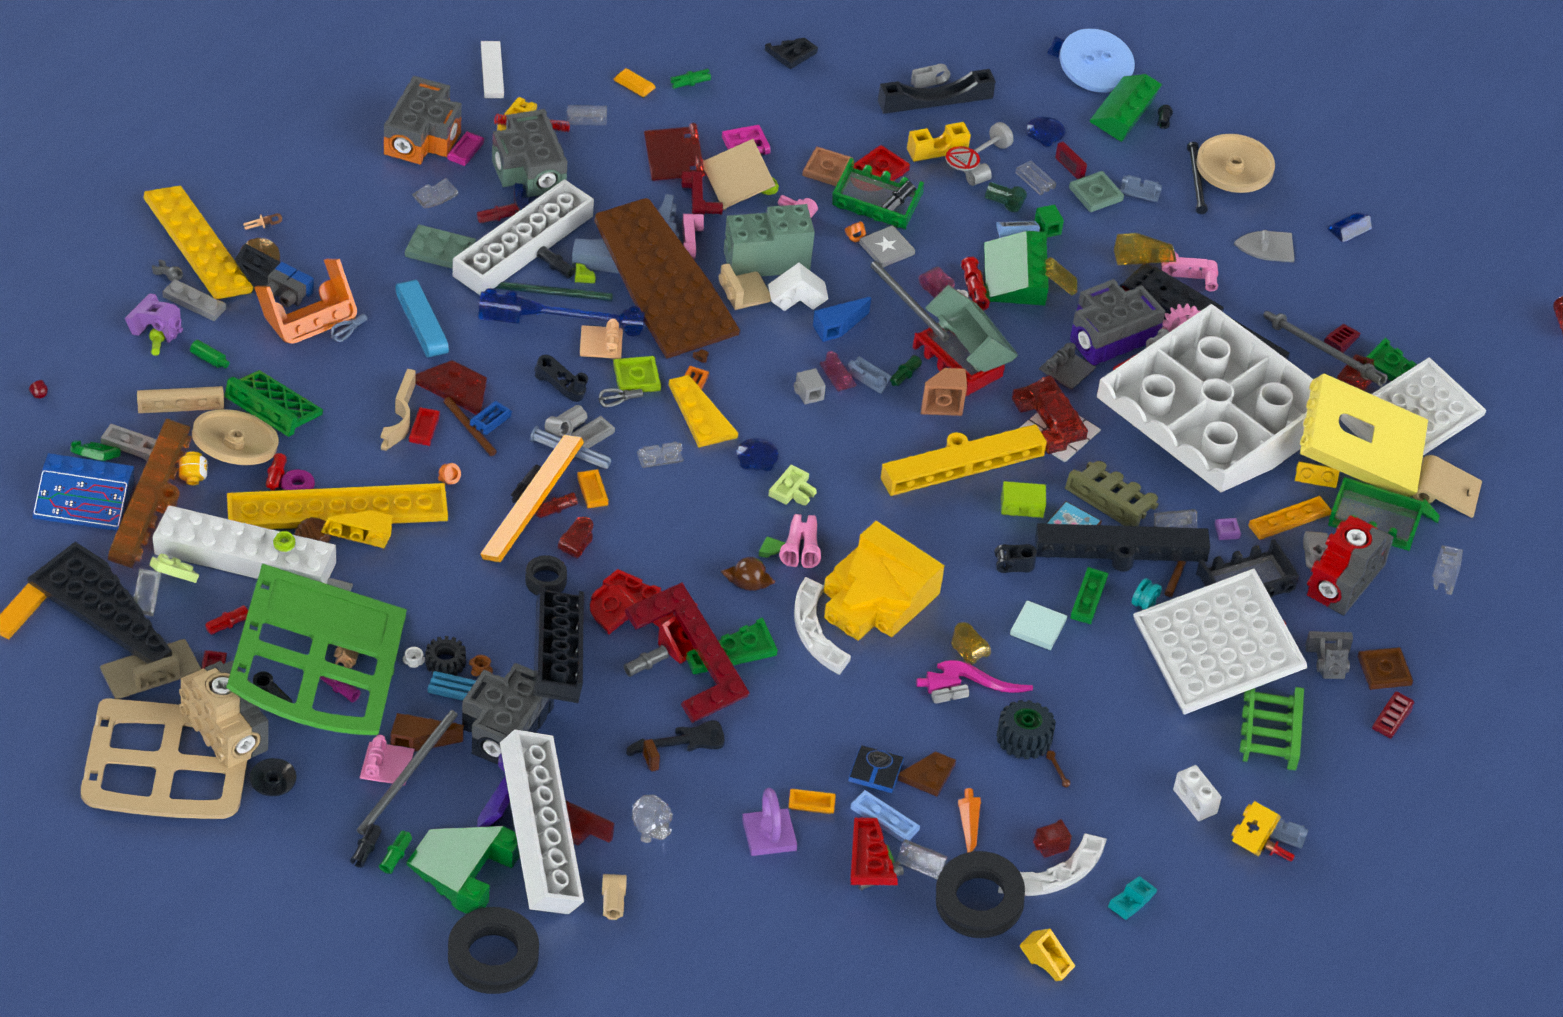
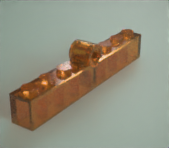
[107,418,192,569]

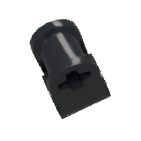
[994,544,1037,573]

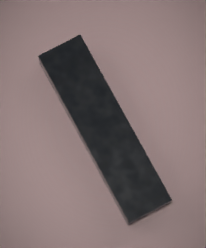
[533,584,584,703]

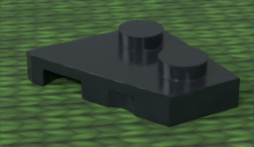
[765,38,818,69]
[234,243,281,292]

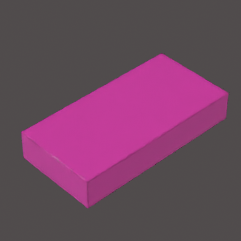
[447,131,484,166]

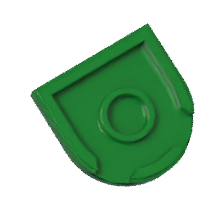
[70,440,121,461]

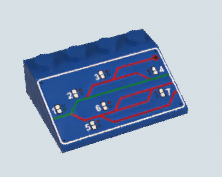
[33,453,135,531]

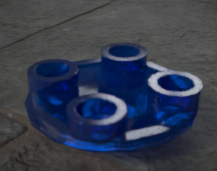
[1026,116,1065,147]
[737,438,779,471]

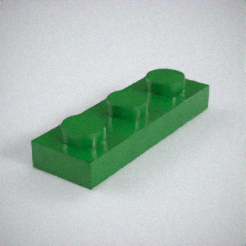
[1070,567,1109,625]

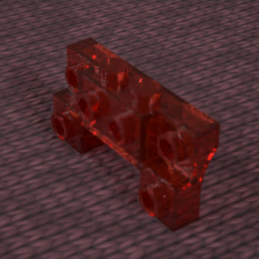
[1012,376,1088,454]

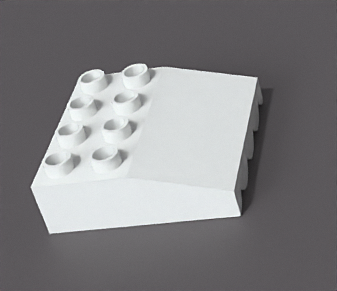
[1097,304,1313,492]

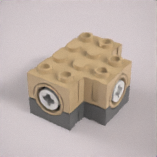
[179,660,269,768]

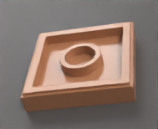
[802,146,852,186]

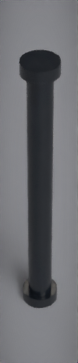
[1187,142,1208,214]

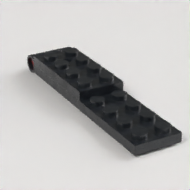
[1120,263,1290,359]

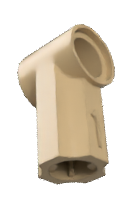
[602,874,627,920]

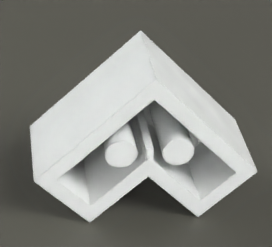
[768,263,828,311]

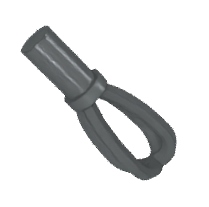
[598,388,643,407]

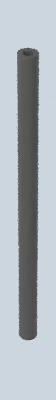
[871,261,949,341]
[357,710,458,835]

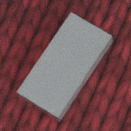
[570,416,615,449]

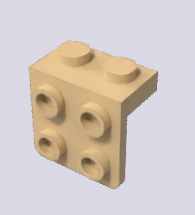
[719,263,771,310]

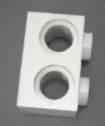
[1173,765,1222,822]

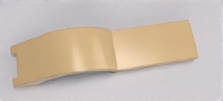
[381,369,416,451]

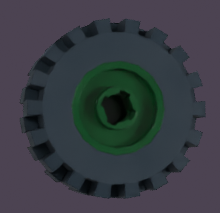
[996,700,1056,759]

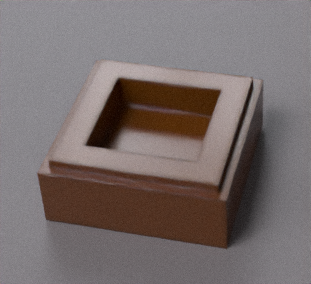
[643,739,660,772]

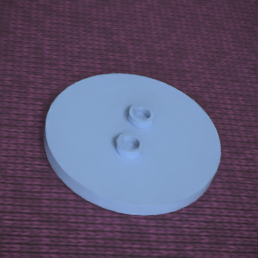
[1059,29,1135,93]

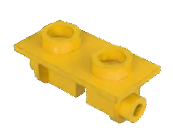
[1295,461,1340,488]

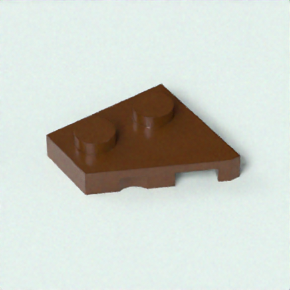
[898,751,956,797]

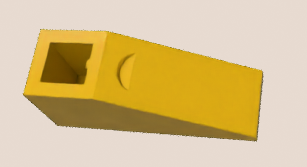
[321,510,392,548]

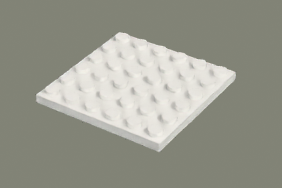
[1133,569,1307,714]

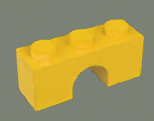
[907,122,971,162]

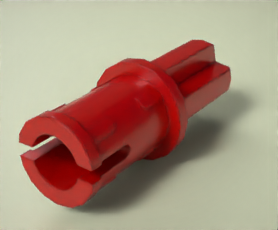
[266,453,287,491]
[205,605,248,634]

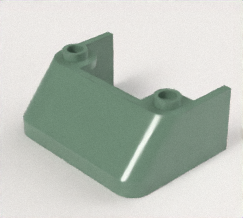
[925,285,1018,372]

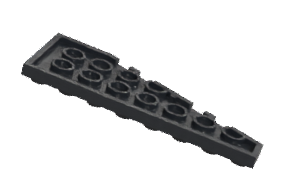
[27,541,172,664]

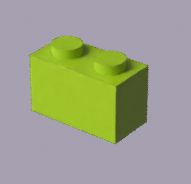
[1001,481,1046,518]

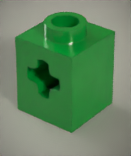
[1034,204,1064,237]

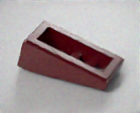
[1324,324,1361,353]
[1372,691,1414,739]

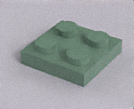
[1069,171,1124,212]

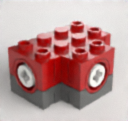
[1307,515,1394,616]

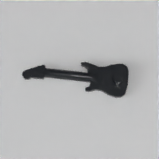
[626,720,725,756]

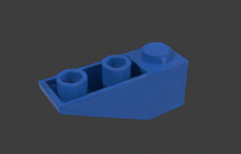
[813,297,871,342]

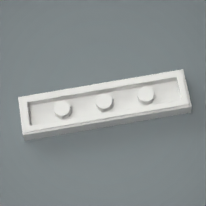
[481,41,504,98]

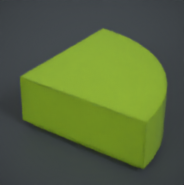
[575,263,595,283]

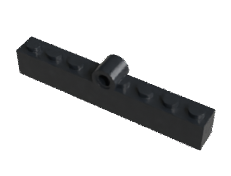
[1035,523,1210,572]

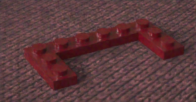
[624,582,750,723]

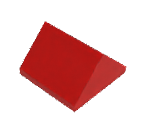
[658,615,695,663]

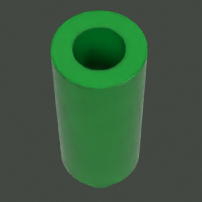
[190,339,230,369]

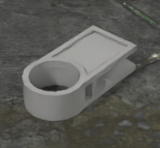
[911,64,950,88]

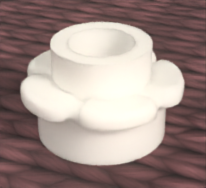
[403,647,425,668]

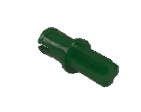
[890,355,922,386]

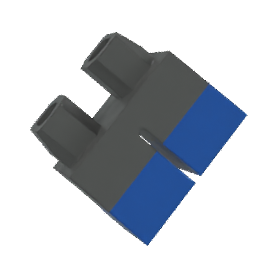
[266,262,314,308]

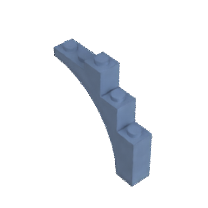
[572,194,680,273]

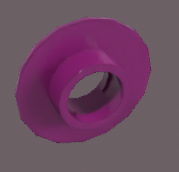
[281,469,315,490]

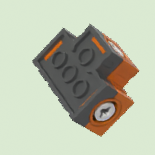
[384,76,462,165]

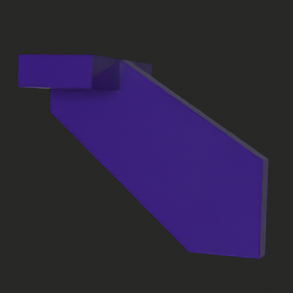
[477,753,510,827]

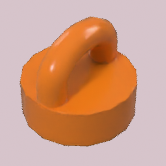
[844,221,866,242]
[438,463,461,485]

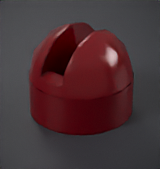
[29,380,48,399]

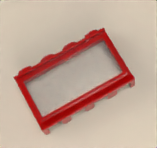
[913,323,1005,397]

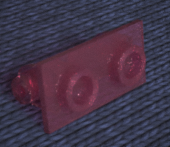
[820,351,857,392]

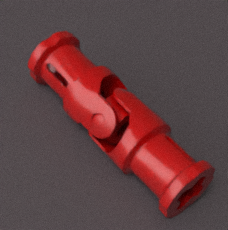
[961,257,990,311]

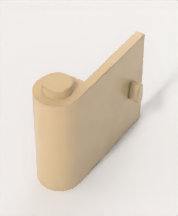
[1413,455,1482,518]

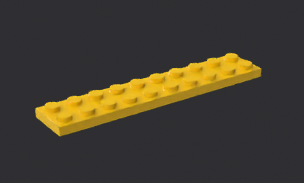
[227,483,448,529]

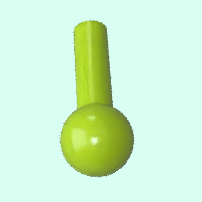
[149,328,166,356]

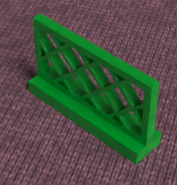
[224,370,323,437]

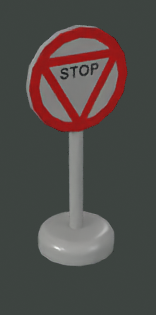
[945,122,1013,171]

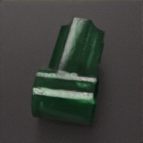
[985,182,1027,212]

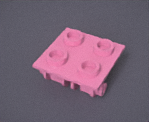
[360,735,415,786]

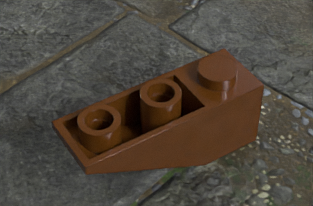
[391,713,464,752]

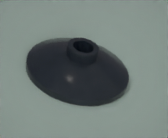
[250,758,297,797]

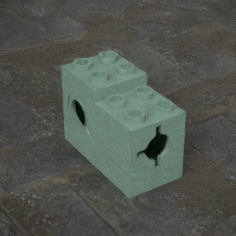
[723,204,815,276]

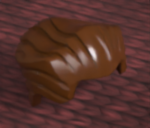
[295,517,332,543]

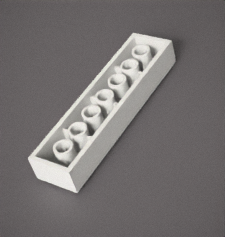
[452,179,594,296]
[153,505,336,584]
[500,730,584,914]

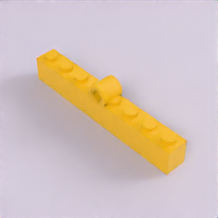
[881,424,1047,496]

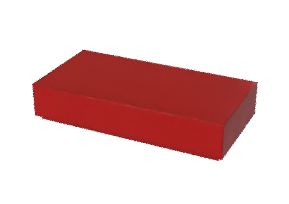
[409,407,440,446]

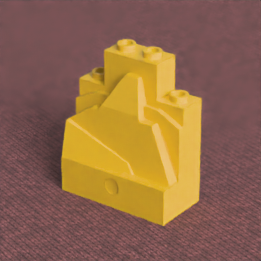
[824,521,945,641]

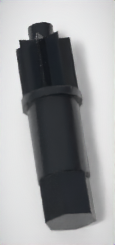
[511,464,541,503]

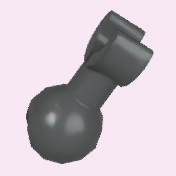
[152,259,183,282]

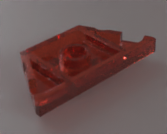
[415,360,487,415]

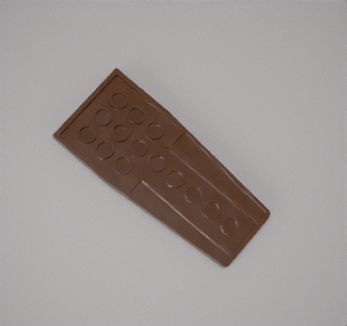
[594,198,740,359]

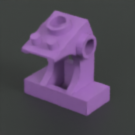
[125,294,183,343]

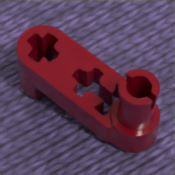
[681,171,723,215]

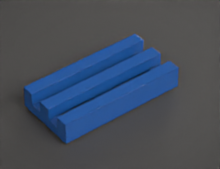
[469,401,512,435]

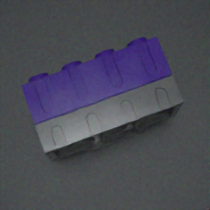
[1070,279,1165,366]

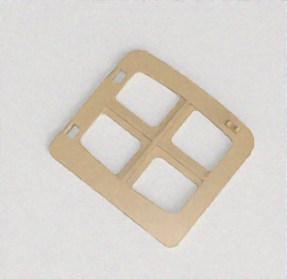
[81,699,248,819]

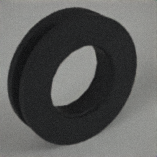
[936,851,1025,938]
[448,907,539,994]

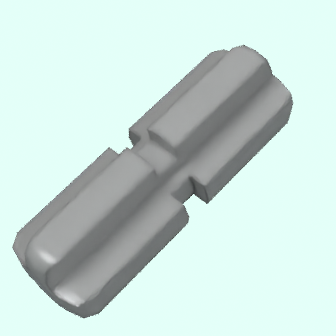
[931,684,970,704]

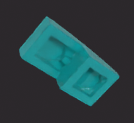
[1108,876,1157,920]

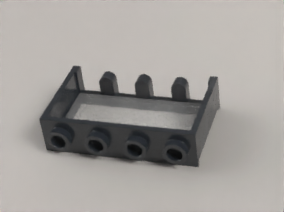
[1196,539,1299,598]

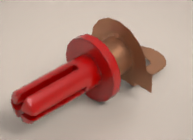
[1263,834,1295,862]

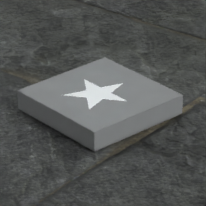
[859,225,915,268]

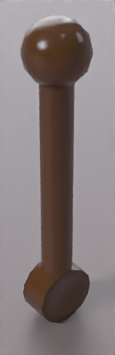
[1046,750,1071,787]

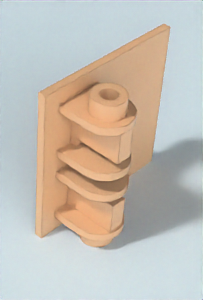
[580,319,623,359]

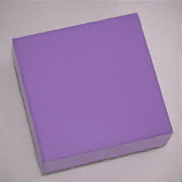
[1214,518,1241,540]

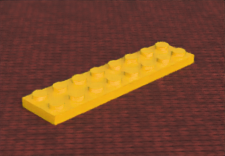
[143,185,253,300]

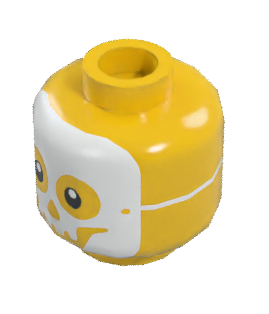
[179,452,207,485]

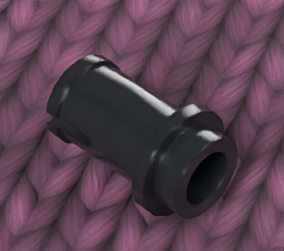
[1157,105,1173,129]

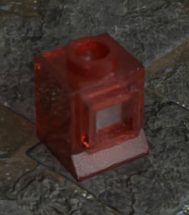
[1033,819,1072,858]

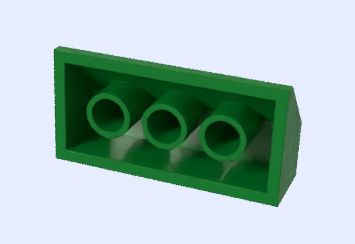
[1089,74,1162,142]

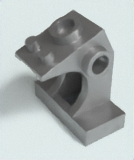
[1305,631,1353,679]

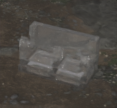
[1432,545,1463,595]

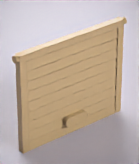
[701,139,776,210]

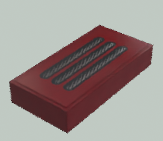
[1055,141,1087,179]

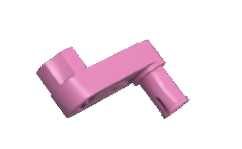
[682,214,704,259]
[1161,250,1218,292]

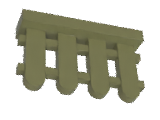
[1065,461,1159,526]

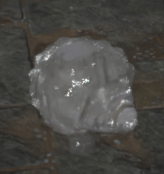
[631,794,673,843]

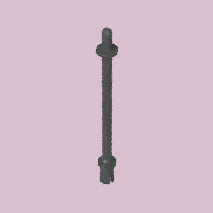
[1263,311,1387,386]

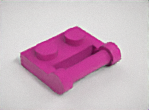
[722,125,770,155]

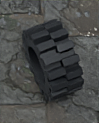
[425,636,466,676]

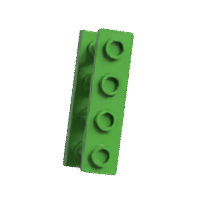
[1239,687,1304,771]

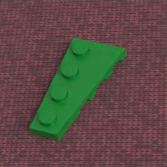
[686,617,778,675]

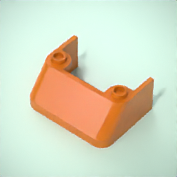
[254,258,357,344]

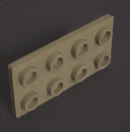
[100,639,201,699]

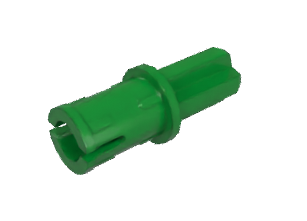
[379,830,412,874]

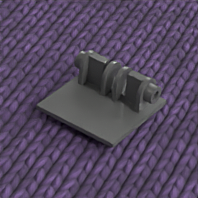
[1039,343,1096,390]

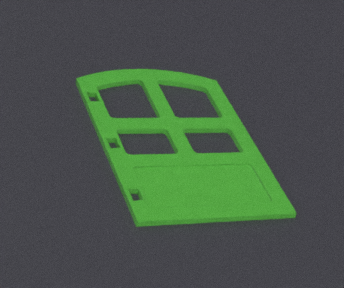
[226,563,407,735]

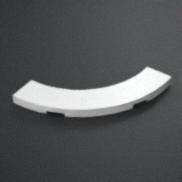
[794,577,851,675]
[998,833,1107,896]

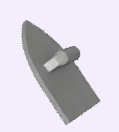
[1234,230,1294,262]

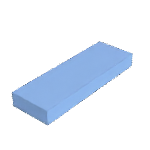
[850,790,920,845]

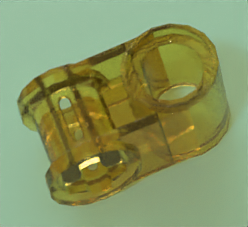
[951,622,991,665]

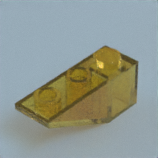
[1114,233,1177,265]

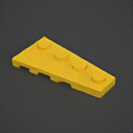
[668,375,738,448]

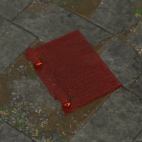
[644,123,705,181]

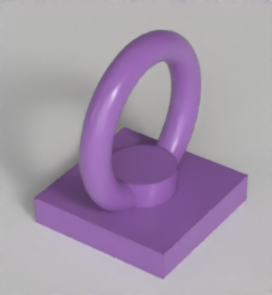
[742,788,797,856]

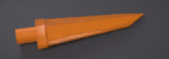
[958,788,981,852]

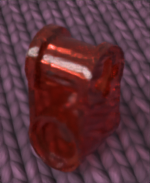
[557,517,594,559]

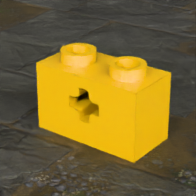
[1231,801,1281,857]

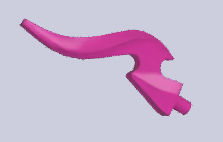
[916,660,1033,694]

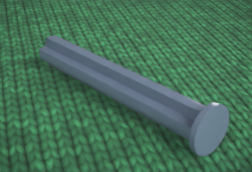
[530,425,611,469]

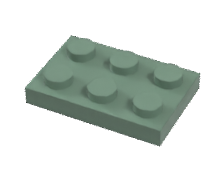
[405,224,476,269]

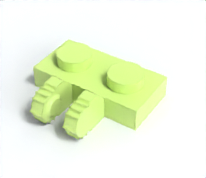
[768,465,817,506]
[149,553,199,583]

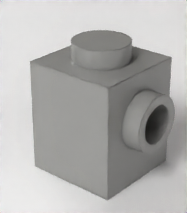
[794,368,826,404]

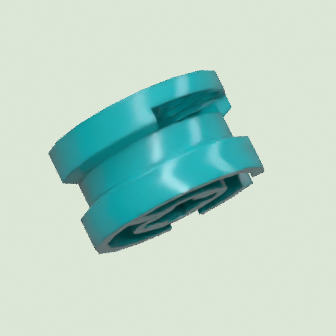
[1131,578,1162,610]

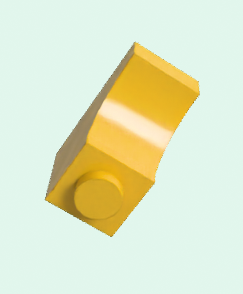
[1019,929,1075,981]

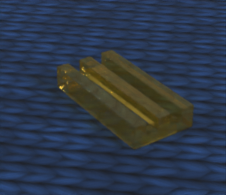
[1045,257,1077,296]

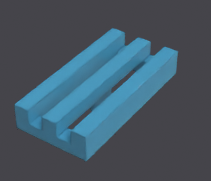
[428,671,476,701]

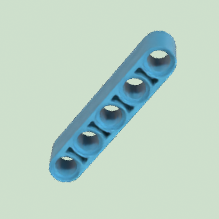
[395,279,449,358]

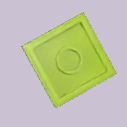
[613,356,661,394]

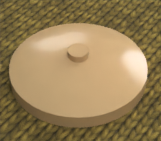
[1196,134,1275,193]
[192,409,279,465]

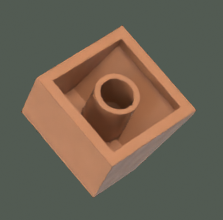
[921,368,967,416]

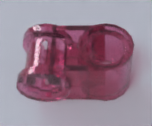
[919,266,955,298]

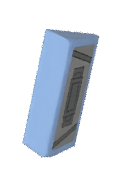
[996,221,1040,238]

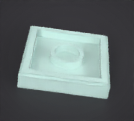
[1010,601,1067,650]

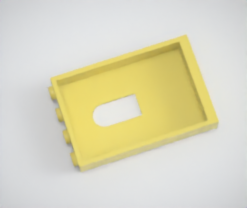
[1300,373,1428,497]

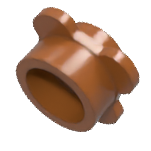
[469,655,493,676]

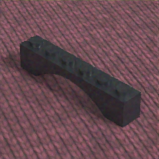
[878,69,996,114]

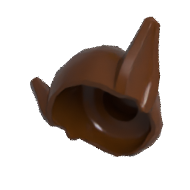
[721,557,776,591]

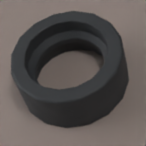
[525,555,567,595]

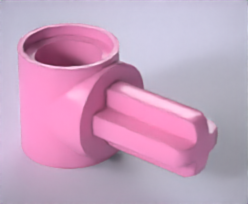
[778,195,818,218]

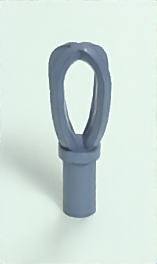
[331,313,367,342]

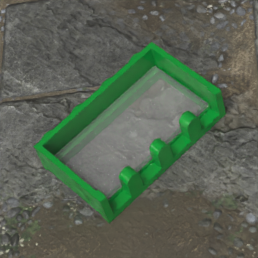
[832,158,924,230]
[1328,477,1426,551]

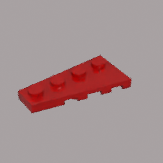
[603,569,698,627]
[851,818,898,885]

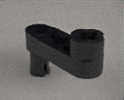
[534,354,588,402]

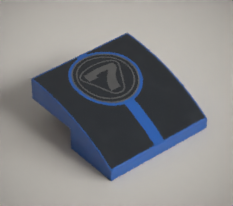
[848,745,905,793]

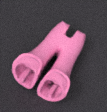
[779,514,821,568]

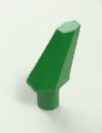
[1422,499,1439,523]

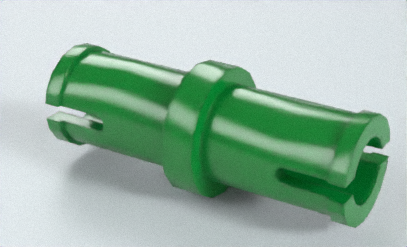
[670,68,711,89]

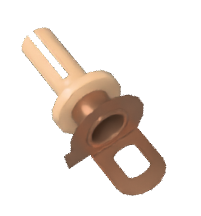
[243,212,282,230]

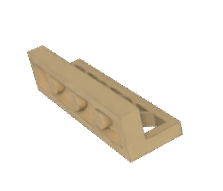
[137,386,224,413]

